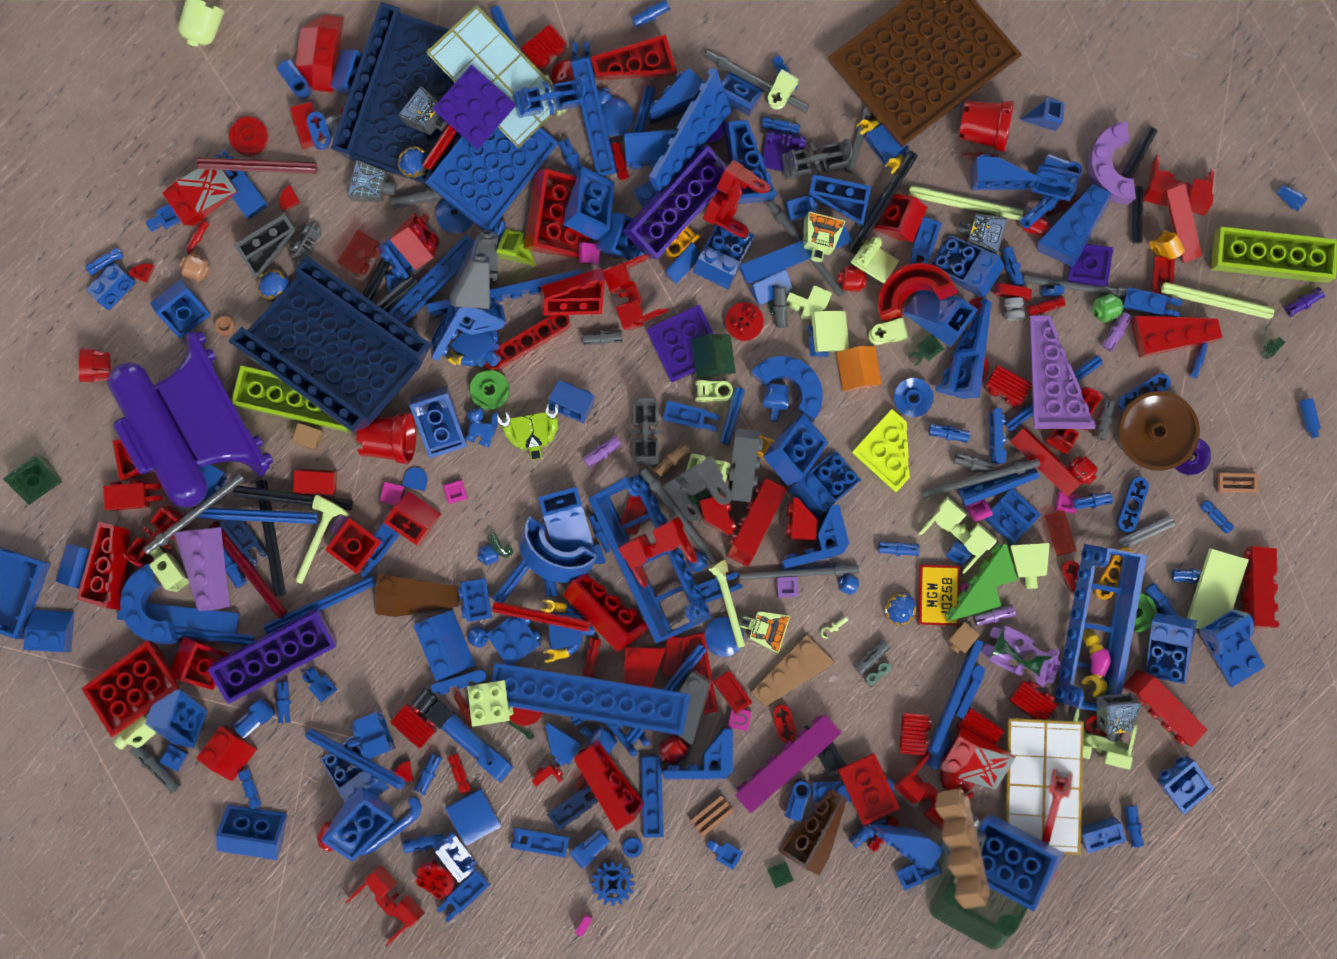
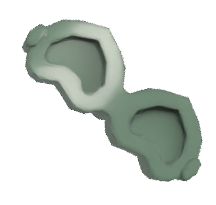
[866,663,892,686]

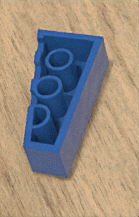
[725,120,777,204]
[1038,185,1111,267]

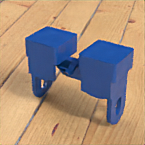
[513,76,585,118]

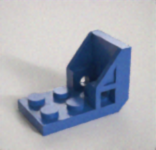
[430,300,506,361]
[781,504,849,570]
[1200,609,1266,687]
[664,728,733,779]

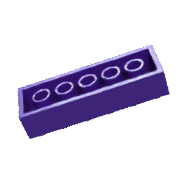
[622,146,727,259]
[208,607,337,704]

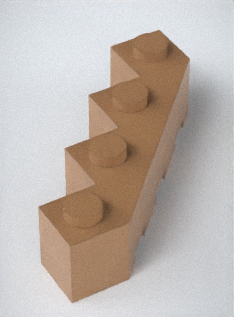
[935,788,990,909]

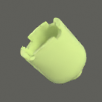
[178,0,225,47]

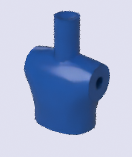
[763,384,789,422]
[579,726,617,754]

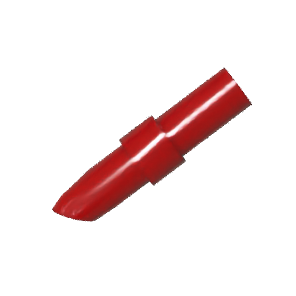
[186,220,210,255]

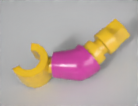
[1081,629,1111,698]

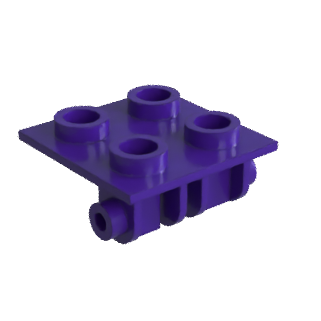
[763,129,806,172]

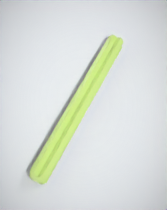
[908,186,1024,220]
[1161,282,1274,319]

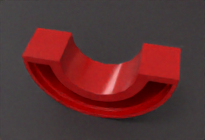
[878,263,958,323]

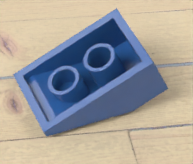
[971,154,1037,190]
[564,167,615,241]
[409,386,467,459]
[763,414,829,486]
[321,786,394,862]

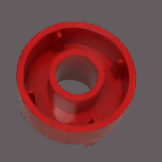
[79,348,111,383]

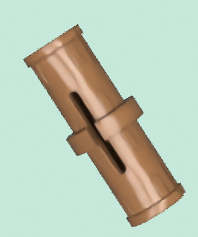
[653,442,691,478]

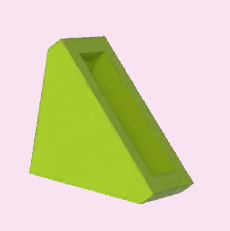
[497,229,537,267]

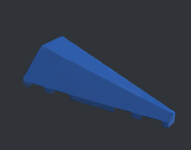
[935,299,992,399]

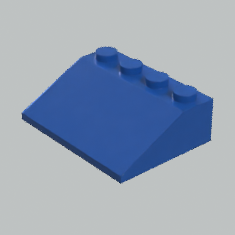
[979,814,1064,911]

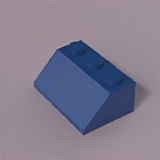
[624,130,678,169]
[413,610,476,681]
[145,690,208,748]
[216,804,287,860]

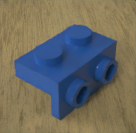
[378,237,415,279]
[86,262,136,310]
[458,578,492,622]

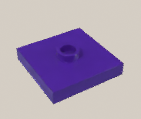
[1068,244,1114,287]

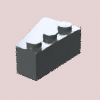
[678,670,712,745]

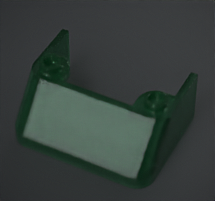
[929,869,1028,950]

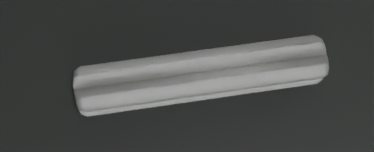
[1118,516,1175,548]

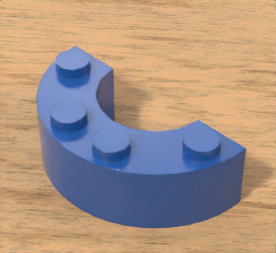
[750,356,823,422]
[519,517,598,583]
[120,564,178,644]

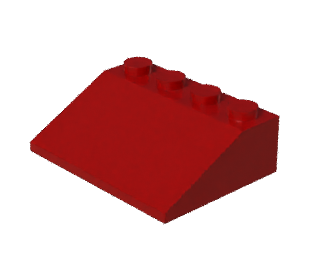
[524,169,589,258]
[81,640,180,738]

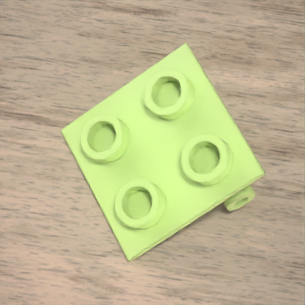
[851,237,900,283]
[467,680,513,727]

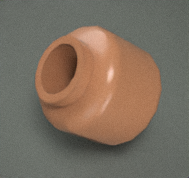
[179,253,211,282]

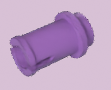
[327,514,352,535]

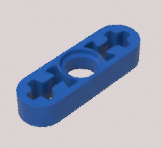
[1117,373,1171,412]
[1116,477,1149,533]

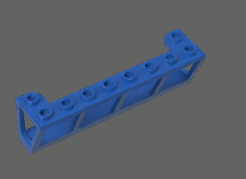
[588,475,712,643]
[1055,544,1147,711]

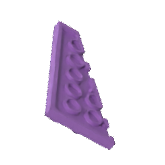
[1029,316,1096,429]

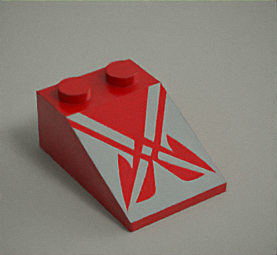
[162,169,238,226]
[940,727,1016,790]

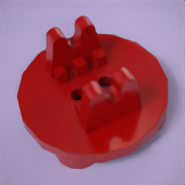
[725,302,764,342]
[415,860,454,899]

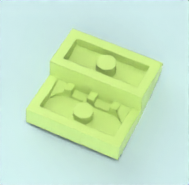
[811,311,849,352]

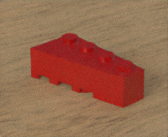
[591,34,677,80]
[1241,546,1279,628]
[1123,669,1208,747]
[574,739,645,832]

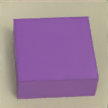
[777,577,798,598]

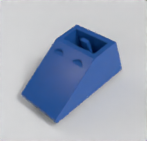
[649,68,705,124]
[693,225,755,289]
[931,235,1005,299]
[903,290,978,347]
[788,451,861,518]
[538,487,594,552]
[1145,612,1197,684]
[320,735,390,802]
[871,823,944,870]

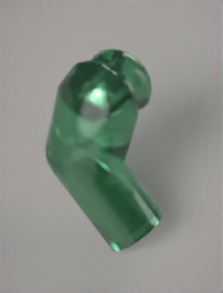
[487,533,514,558]

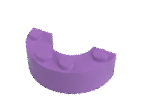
[1087,122,1136,204]

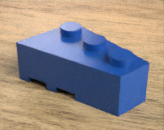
[808,175,871,227]

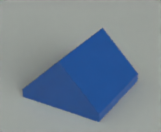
[722,72,764,117]
[56,543,91,589]

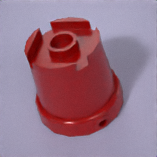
[959,100,1014,152]
[357,412,416,465]

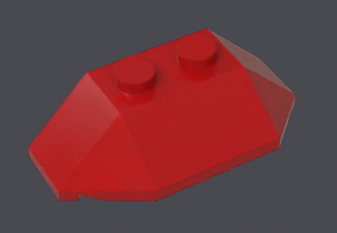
[295,15,344,93]

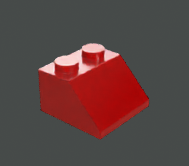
[873,194,928,242]
[325,518,382,574]
[171,637,228,690]
[196,725,258,782]

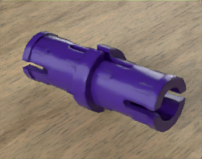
[1284,287,1325,317]

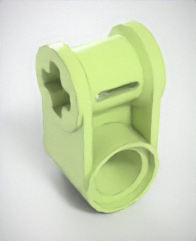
[768,70,799,110]
[868,318,908,345]
[695,380,733,402]

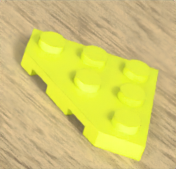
[852,409,910,493]

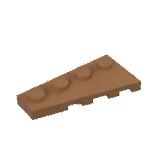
[751,635,835,707]

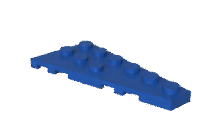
[649,67,732,192]

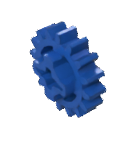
[591,861,635,906]

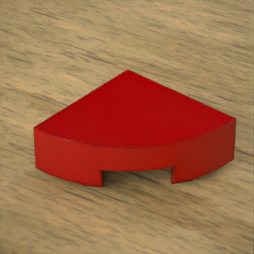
[280,185,300,212]
[127,263,155,284]
[395,761,414,782]

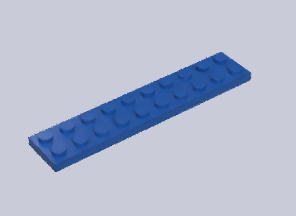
[491,663,691,736]

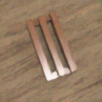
[1216,472,1258,494]
[690,795,734,836]

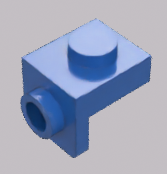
[785,195,817,221]

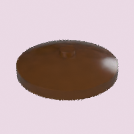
[1118,391,1200,471]

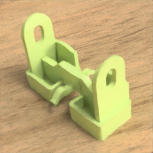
[918,496,997,574]
[1073,708,1138,770]

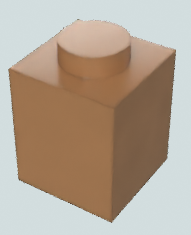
[291,423,324,451]
[946,622,980,654]

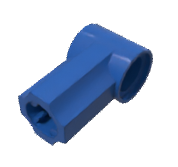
[277,59,311,99]
[1043,154,1083,179]
[233,698,276,738]
[784,779,811,821]
[569,829,610,869]

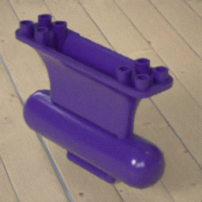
[107,331,273,508]

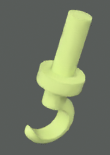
[821,616,848,639]

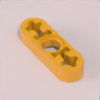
[1094,548,1133,600]

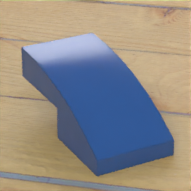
[896,861,942,891]

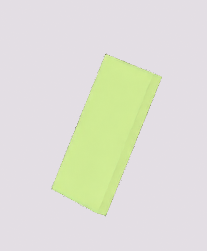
[1187,548,1248,629]

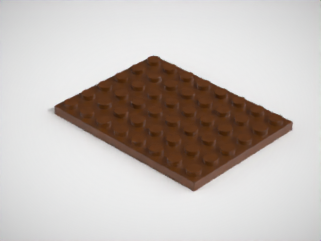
[827,0,1022,148]

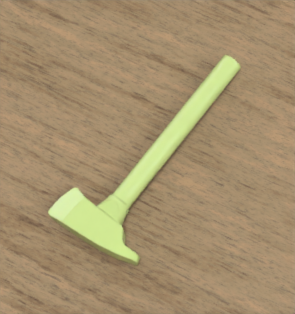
[295,495,350,584]
[709,559,745,648]

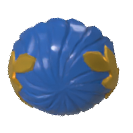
[398,146,429,178]
[257,270,290,301]
[884,593,917,625]

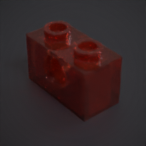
[337,229,381,278]

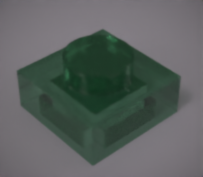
[1261,337,1285,360]
[767,861,794,889]

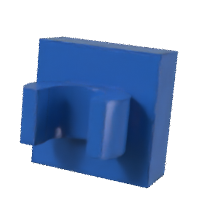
[945,539,972,566]
[160,744,189,772]

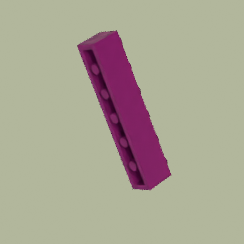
[735,714,843,814]

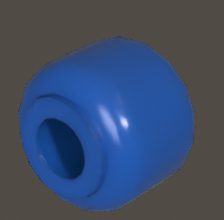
[598,87,613,104]
[477,544,499,566]
[687,551,708,573]
[838,573,859,595]
[467,626,489,648]

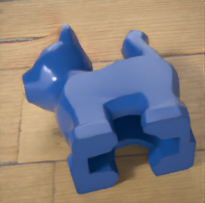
[465,407,500,448]

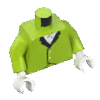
[497,404,558,460]

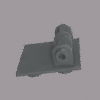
[288,221,322,262]

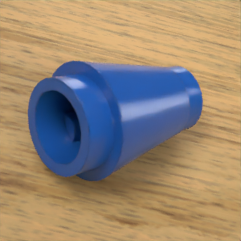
[1276,185,1308,211]

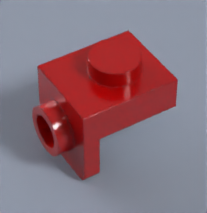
[531,764,564,787]

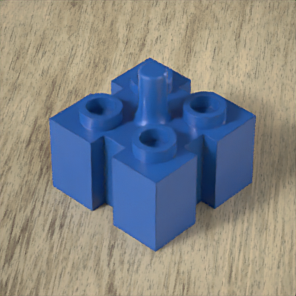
[347,711,396,760]

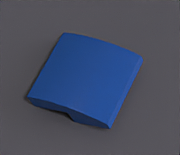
[984,488,1041,545]
[445,788,501,846]

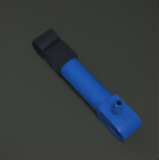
[411,687,514,783]

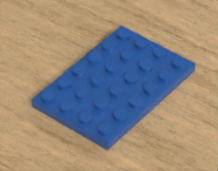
[425,127,558,231]

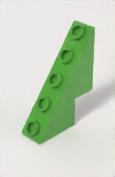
[945,543,1017,621]

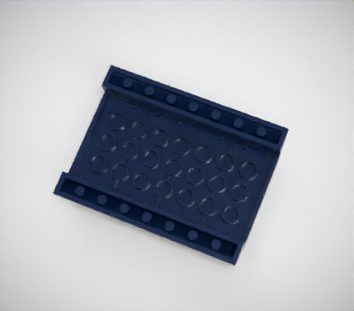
[331,2,461,185]
[228,256,431,433]

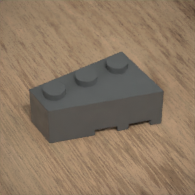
[234,213,298,280]
[728,428,763,502]

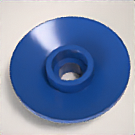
[436,199,473,234]
[894,378,934,417]

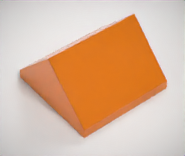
[836,346,882,391]

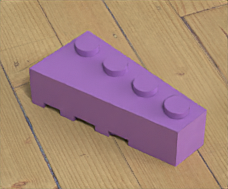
[175,527,230,611]

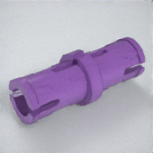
[1102,312,1132,352]
[583,435,622,468]
[973,604,1016,626]

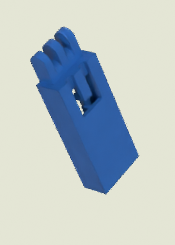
[215,149,269,219]

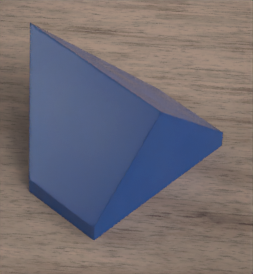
[1019,97,1065,131]

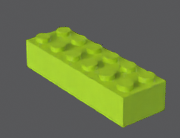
[1211,227,1337,283]
[231,366,352,433]

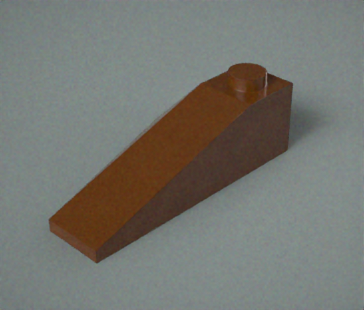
[375,574,459,617]
[779,789,847,876]

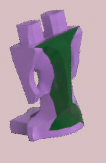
[982,625,1062,687]

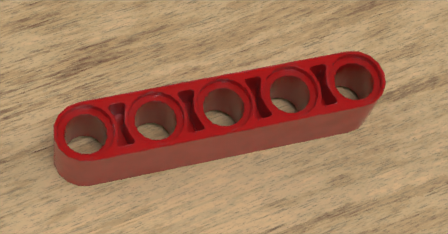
[485,315,571,371]

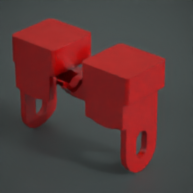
[1143,154,1215,215]
[702,160,771,237]
[602,254,669,330]
[1044,387,1103,455]
[122,505,185,567]
[618,516,697,587]
[894,752,974,831]
[345,865,425,947]

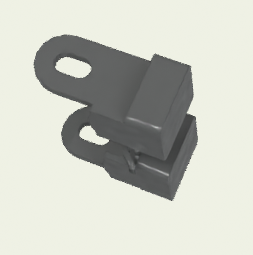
[781,139,853,180]
[629,398,663,466]
[662,456,732,522]

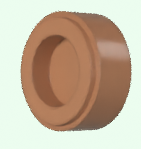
[215,316,236,336]

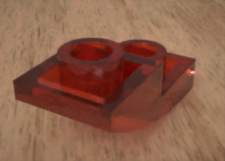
[1045,510,1076,557]

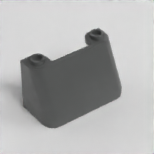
[450,230,498,309]

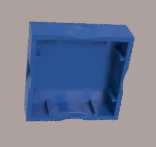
[0,547,51,639]

